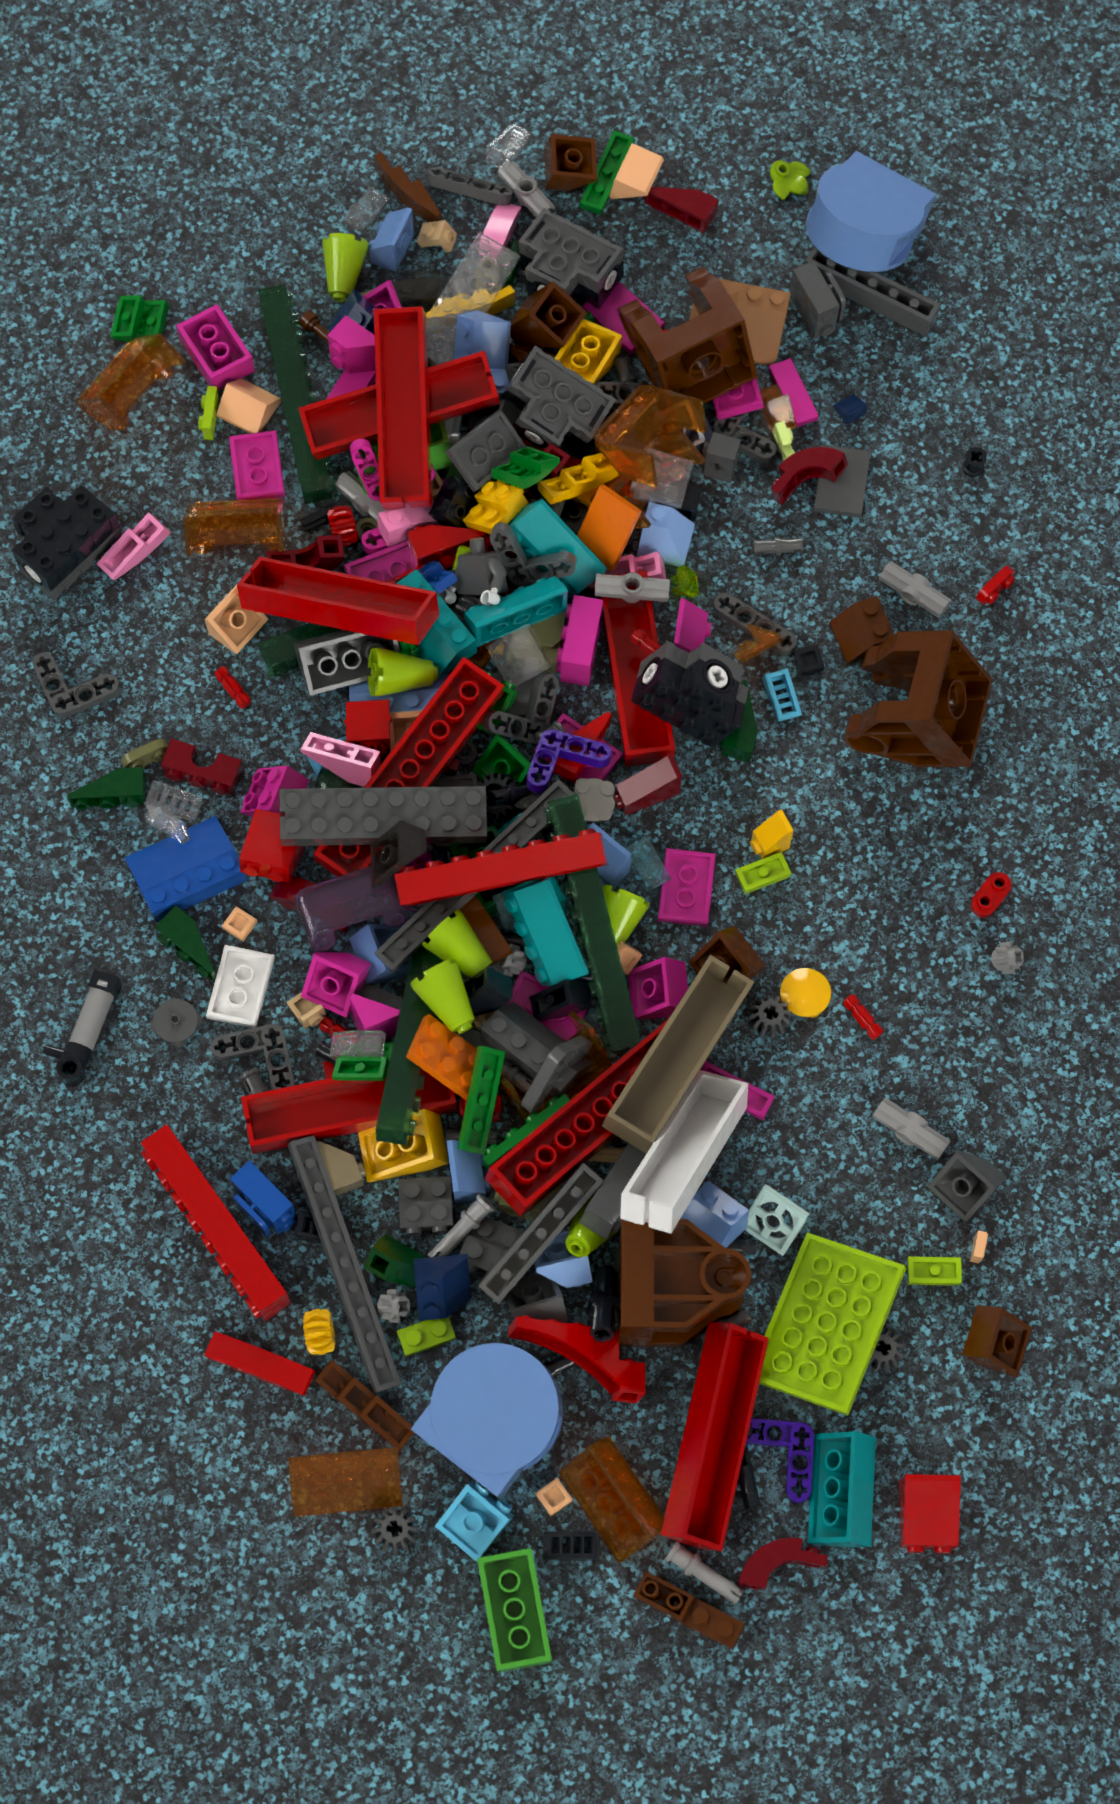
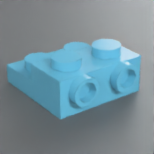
[435,1481,514,1562]

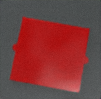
[344,699,392,743]

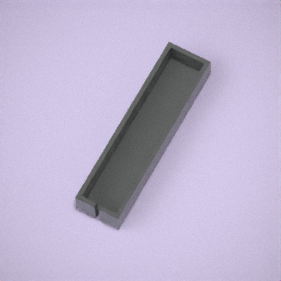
[280,786,487,846]

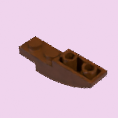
[633,1571,746,1650]

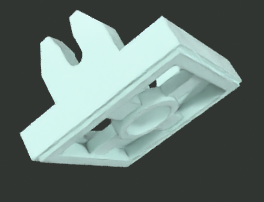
[745,1184,810,1256]

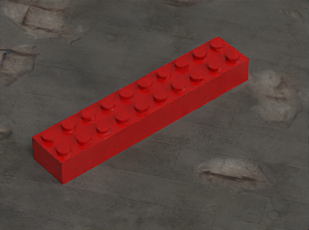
[313,657,504,889]
[485,1019,669,1217]

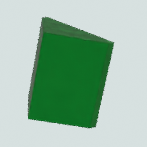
[472,734,531,790]

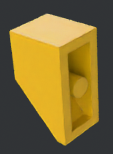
[750,809,794,859]

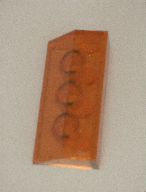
[558,1436,664,1564]
[288,1447,403,1517]

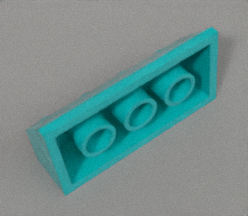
[508,499,607,597]
[396,569,477,680]
[464,576,568,647]
[504,879,589,986]
[808,1431,876,1548]

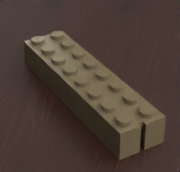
[602,955,754,1154]

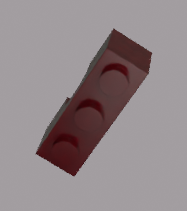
[161,739,244,795]

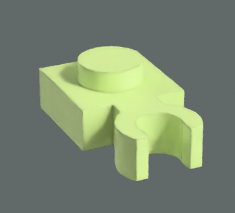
[772,421,795,461]

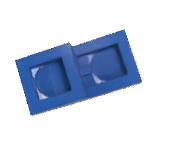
[418,561,458,594]

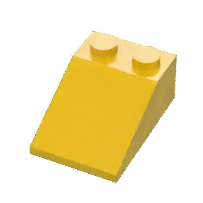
[555,319,622,385]
[358,1109,449,1183]

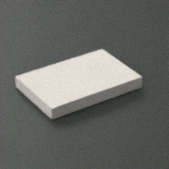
[206,945,275,1028]

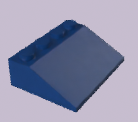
[125,816,248,923]

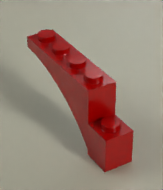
[508,1315,646,1404]

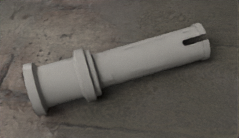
[428,1193,496,1257]
[664,1541,744,1605]

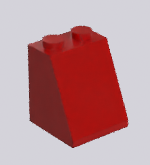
[239,809,306,883]
[899,1474,961,1554]

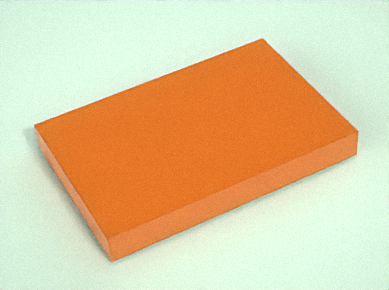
[577,484,642,572]

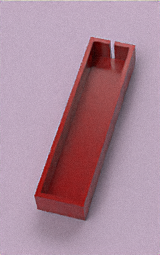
[374,306,432,509]
[298,350,500,460]
[237,556,439,645]
[599,571,675,767]
[394,829,608,907]
[241,1061,457,1154]
[141,1124,291,1322]
[661,1322,769,1552]

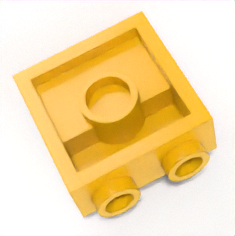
[463,480,528,535]

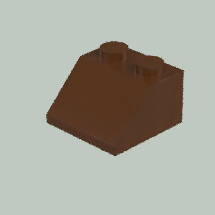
[544,134,597,191]
[829,596,894,665]
[689,926,766,984]
[962,1305,1032,1378]

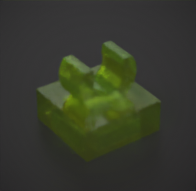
[670,565,699,598]

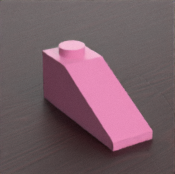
[378,501,442,547]
[301,732,381,787]

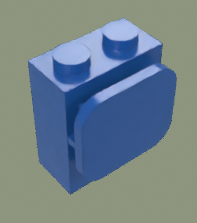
[230,1160,297,1237]

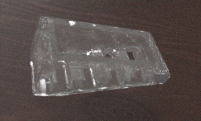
[485,123,531,168]
[146,780,203,822]

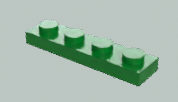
[580,131,635,215]
[457,1046,505,1155]
[483,1094,570,1170]

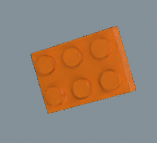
[406,1014,477,1101]

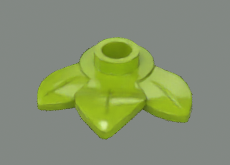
[770,160,811,200]

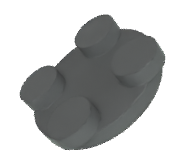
[572,778,615,822]
[150,998,202,1048]

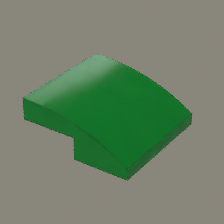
[110,295,169,345]
[491,446,560,489]
[332,1043,397,1081]

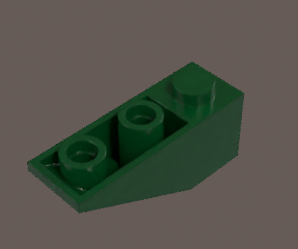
[718,680,758,763]
[68,767,146,810]
[155,905,216,982]
[363,1233,427,1288]

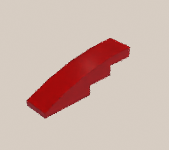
[204,1331,315,1396]

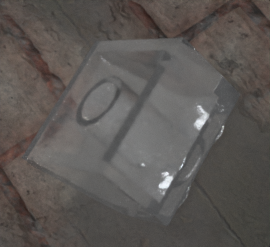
[486,623,553,687]

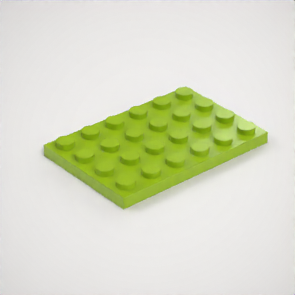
[759,1232,906,1416]

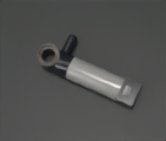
[43,969,122,1086]

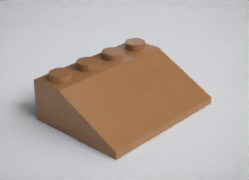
[689,278,791,366]

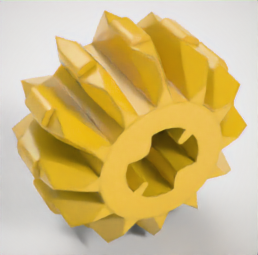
[303,1309,335,1355]

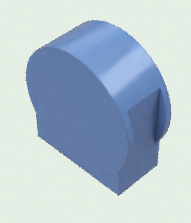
[806,151,936,272]
[411,1343,563,1498]

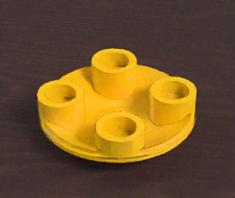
[780,968,831,1018]

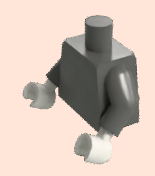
[438,537,508,606]

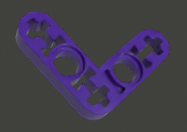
[526,729,612,793]
[746,1418,814,1504]

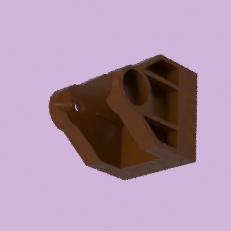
[617,266,758,408]
[843,630,993,767]
[618,1219,751,1348]

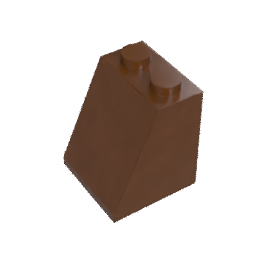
[510,281,587,348]

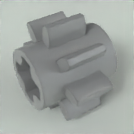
[991,942,1024,974]
[495,944,527,977]
[377,1289,410,1323]

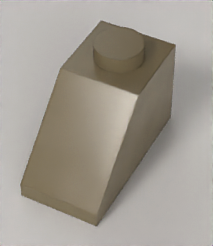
[317,1141,367,1196]

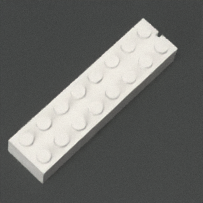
[620,1070,749,1233]

